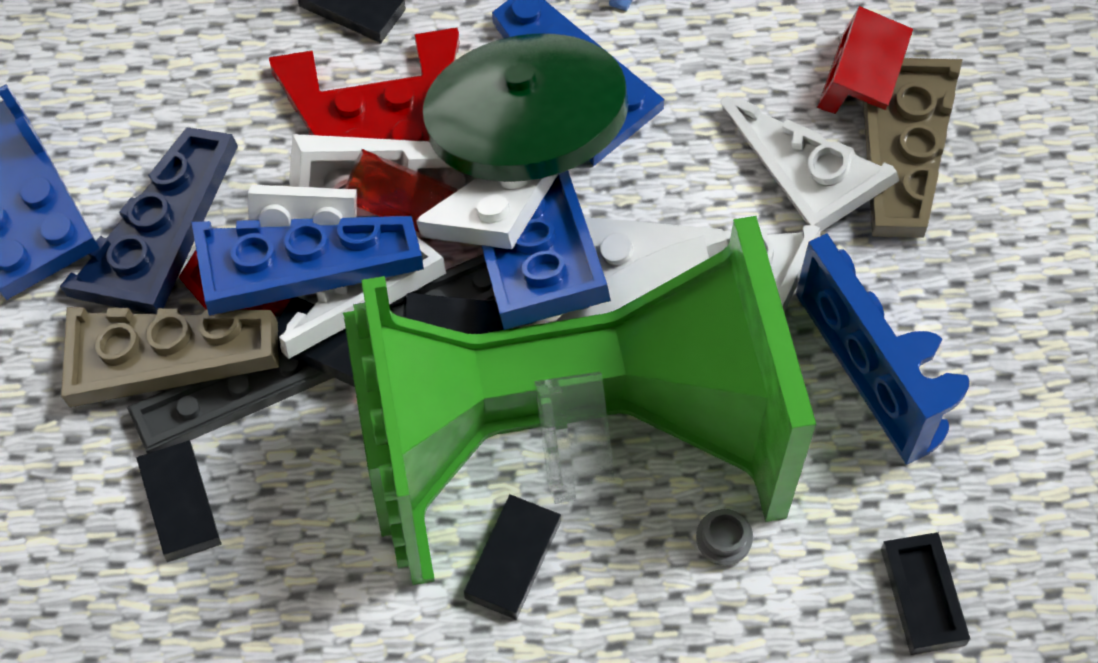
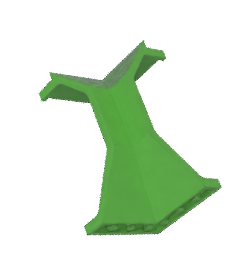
[343,216,816,585]

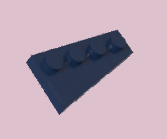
[60,127,238,314]

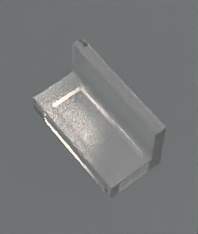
[534,372,615,504]

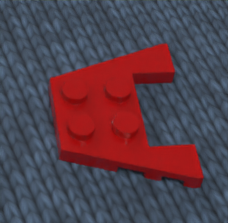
[269,27,460,142]

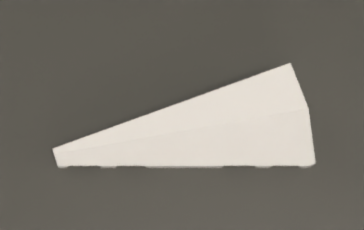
[289,134,476,218]

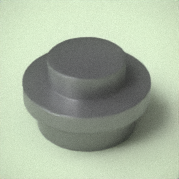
[696,509,753,565]

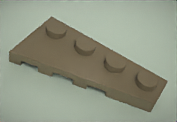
[863,58,963,238]
[61,307,279,408]

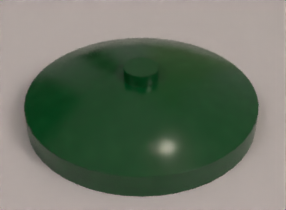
[423,33,628,182]

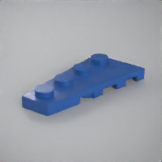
[492,0,665,167]

